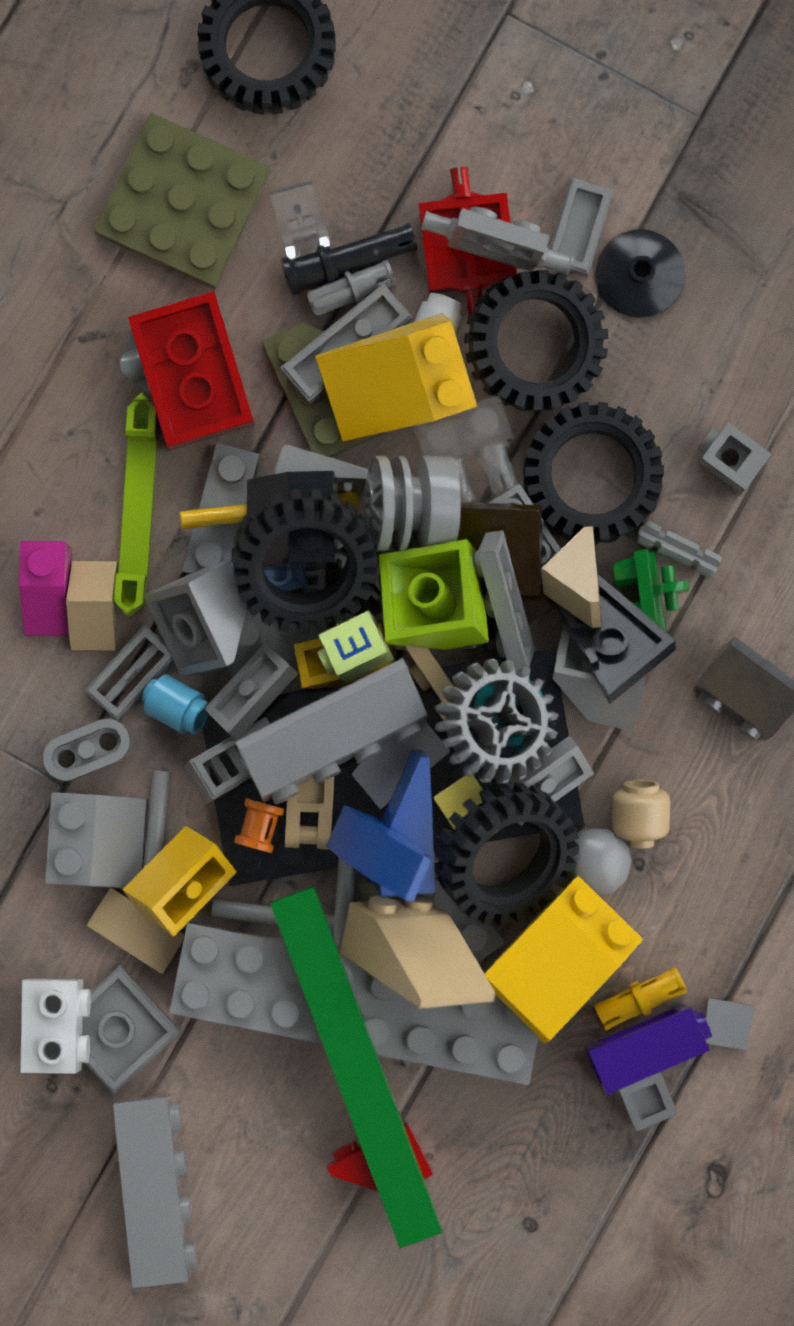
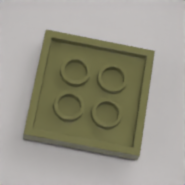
[94,112,271,289]

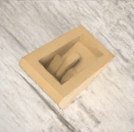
[541,526,601,628]
[66,561,118,651]

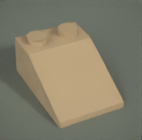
[340,894,495,1009]

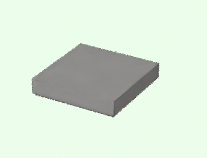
[82,965,181,1094]

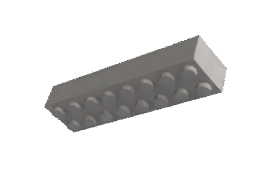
[169,922,538,1086]

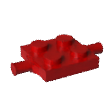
[419,166,517,317]

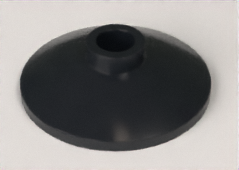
[596,229,685,318]

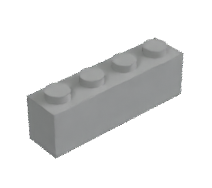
[113,1094,198,1289]

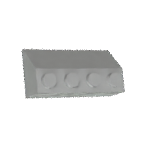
[235,658,427,804]

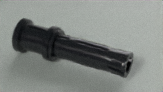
[281,223,418,296]

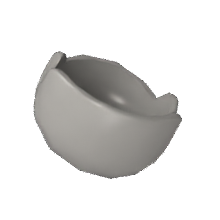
[562,828,632,896]

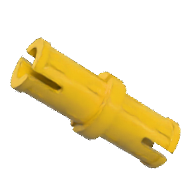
[594,966,688,1031]

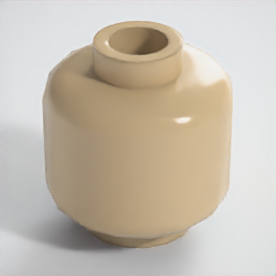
[611,779,671,849]

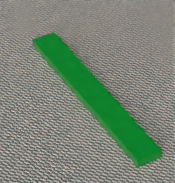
[270,886,443,1248]

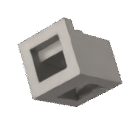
[698,422,772,496]

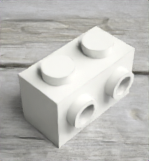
[20,978,91,1074]

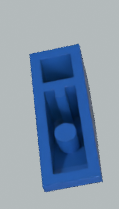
[366,749,436,897]

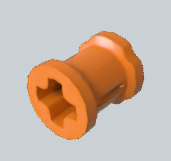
[234,798,285,853]

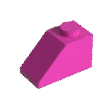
[19,541,72,636]

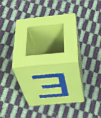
[318,611,394,683]

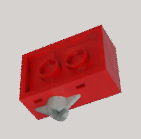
[120,291,255,451]

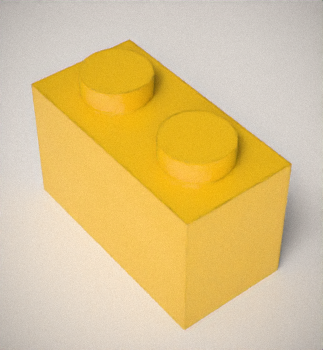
[122,826,237,937]

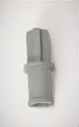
[307,260,397,316]

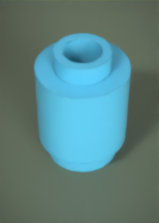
[142,674,210,735]

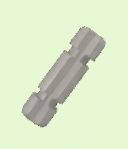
[635,521,721,578]

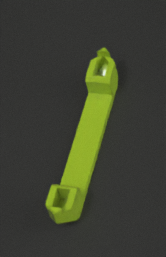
[114,392,159,617]

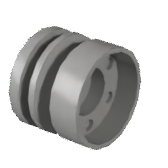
[363,456,461,552]

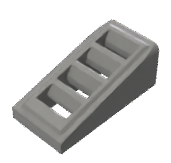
[274,444,368,493]
[184,717,270,804]

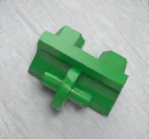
[613,549,690,631]

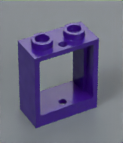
[584,1004,713,1095]

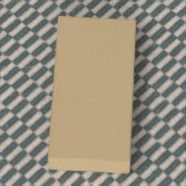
[86,887,185,974]

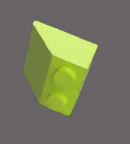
[379,539,489,650]

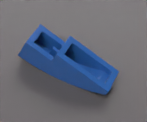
[326,805,432,902]

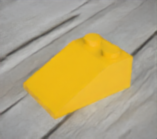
[315,313,477,441]
[484,876,643,1044]

